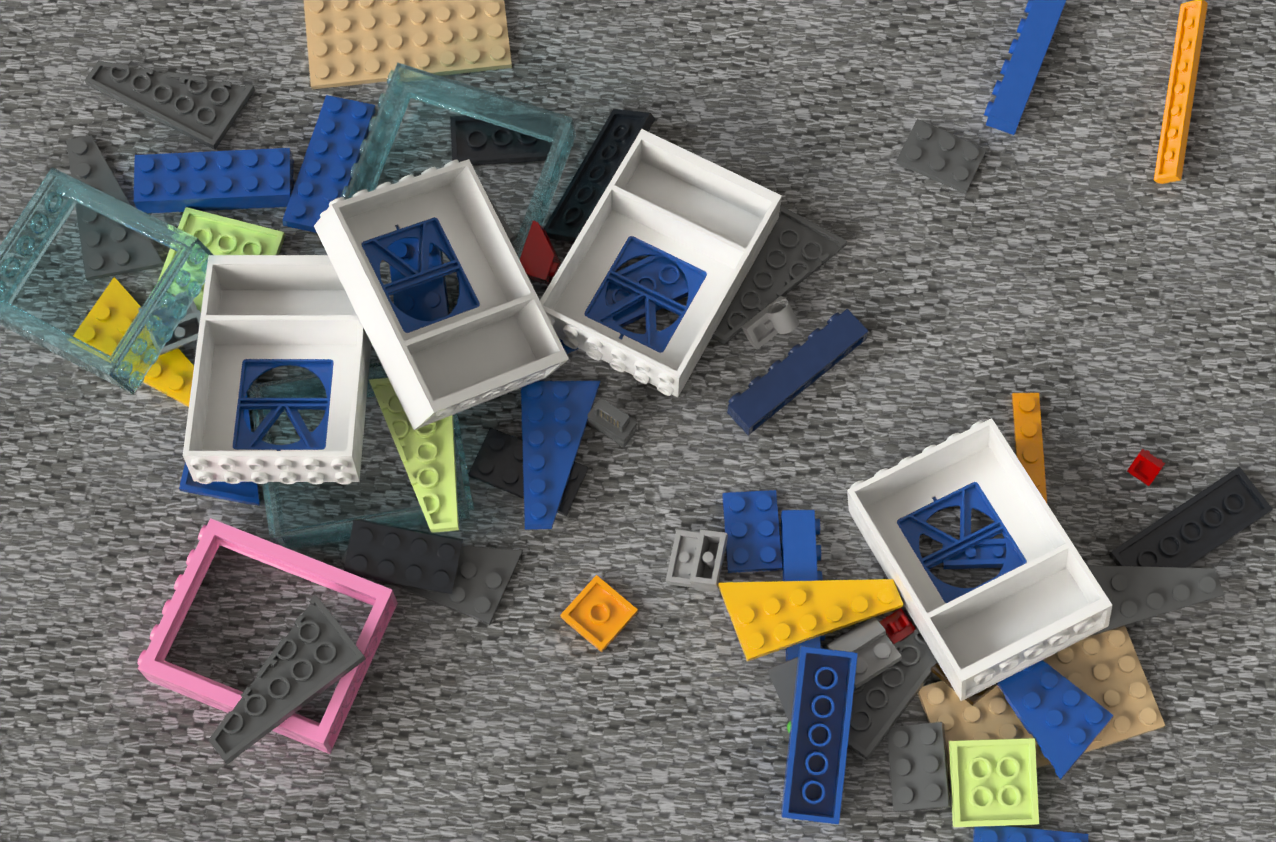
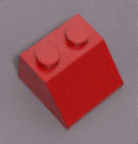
[520,221,561,285]

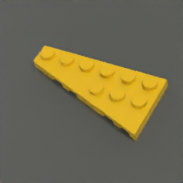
[70,277,194,407]
[718,579,903,662]

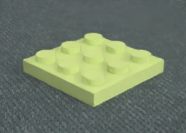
[949,738,1039,827]

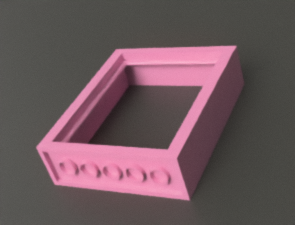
[138,518,398,754]

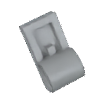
[741,296,799,350]

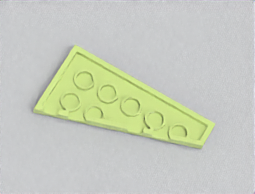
[369,378,459,533]

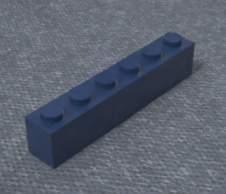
[727,309,868,436]

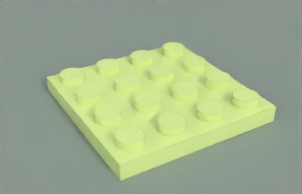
[151,207,285,313]

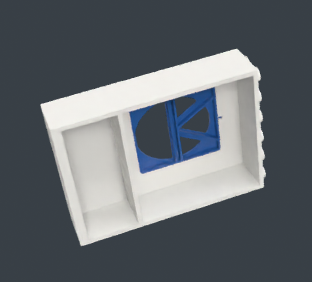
[540,129,782,397]
[314,159,569,430]
[183,255,371,484]
[847,418,1112,701]

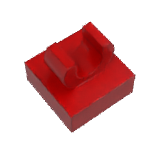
[1127,448,1165,486]
[879,608,916,645]

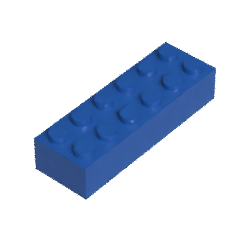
[134,148,294,214]
[781,646,858,824]

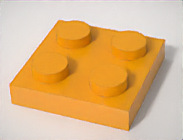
[560,575,638,652]

